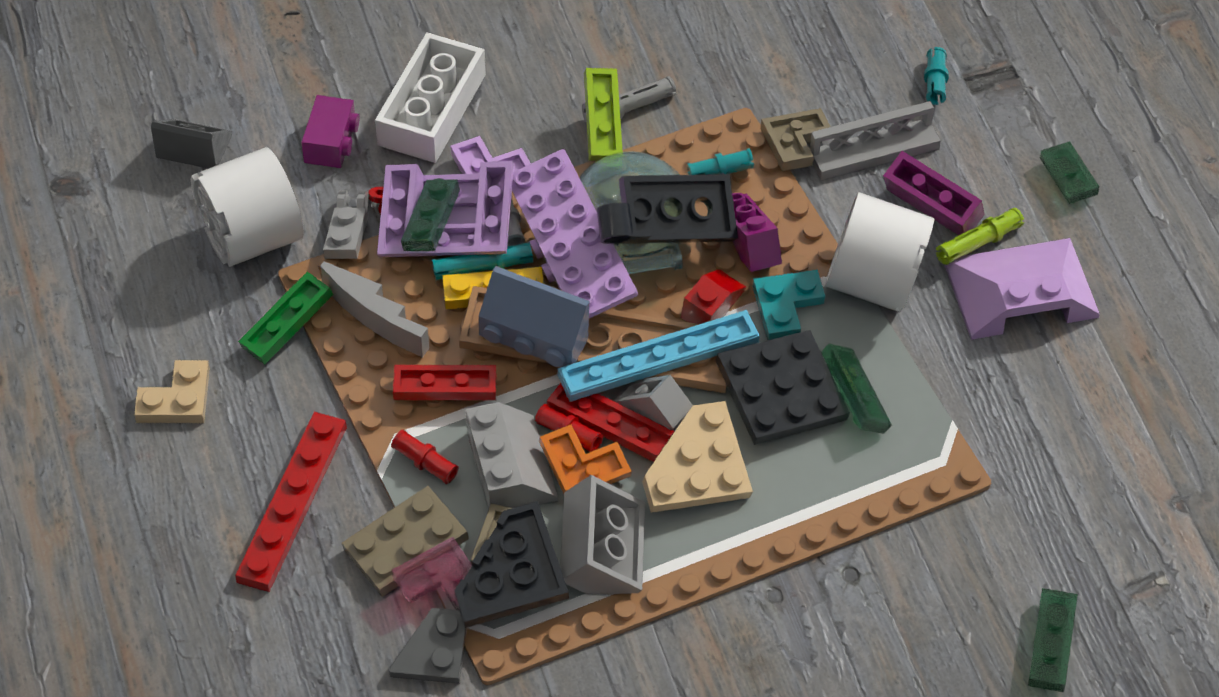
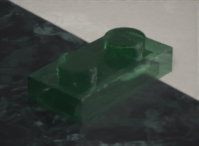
[1040,141,1100,204]

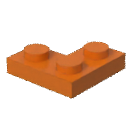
[539,424,632,494]

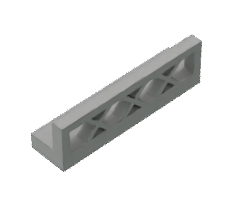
[810,101,940,180]

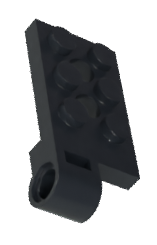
[596,174,738,244]

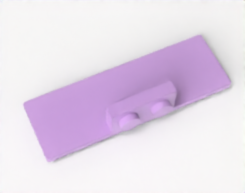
[512,149,638,318]

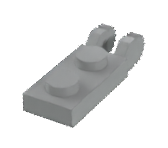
[323,190,369,259]

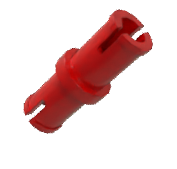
[535,404,603,452]
[391,429,459,484]

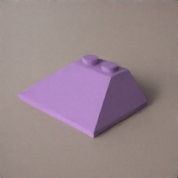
[377,161,514,257]
[944,238,1100,340]

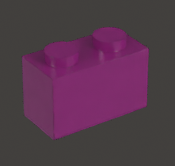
[301,95,360,168]

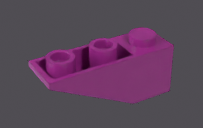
[732,193,782,272]

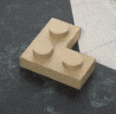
[134,360,210,423]

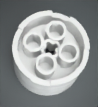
[191,147,304,267]
[825,192,934,312]

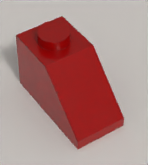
[680,269,746,324]

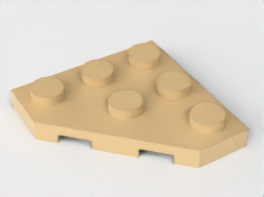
[642,401,753,513]

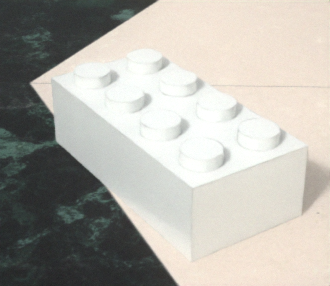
[375,32,486,163]

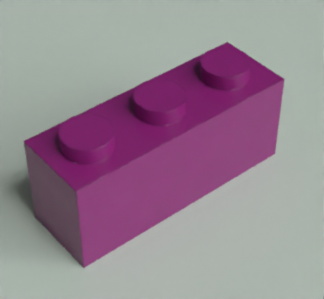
[883,151,985,235]

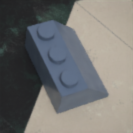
[479,266,590,367]

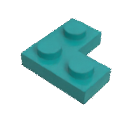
[752,269,826,341]

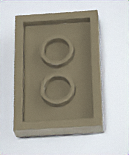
[342,486,469,597]

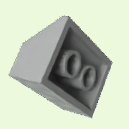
[465,402,558,509]
[561,475,645,594]

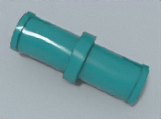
[924,47,949,105]
[687,148,755,175]

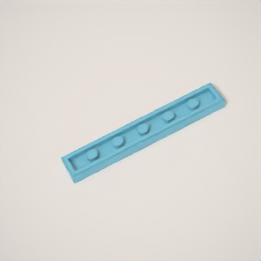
[557,310,760,402]

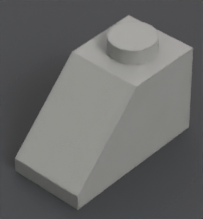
[613,375,693,430]

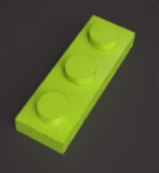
[584,68,623,161]

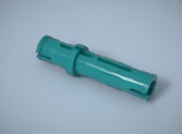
[432,242,533,281]

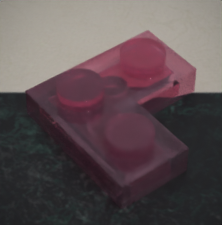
[391,537,472,610]

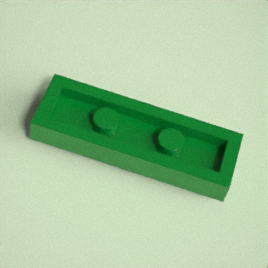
[238,271,334,365]

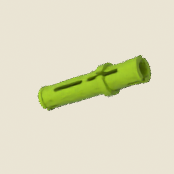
[936,207,1024,265]

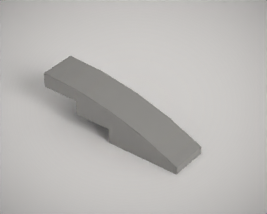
[320,261,429,358]

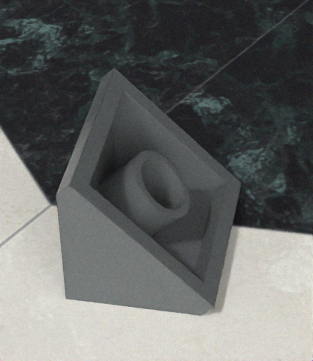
[151,119,232,169]

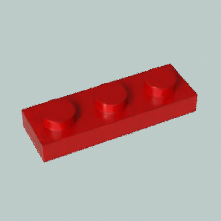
[393,365,497,400]

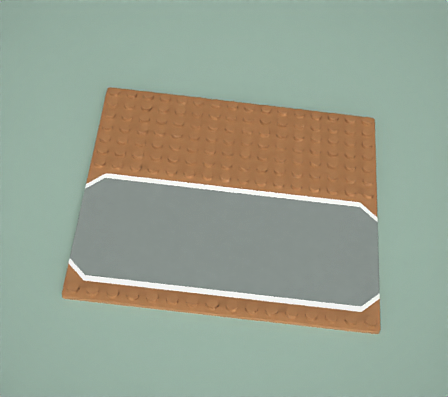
[278,108,991,685]

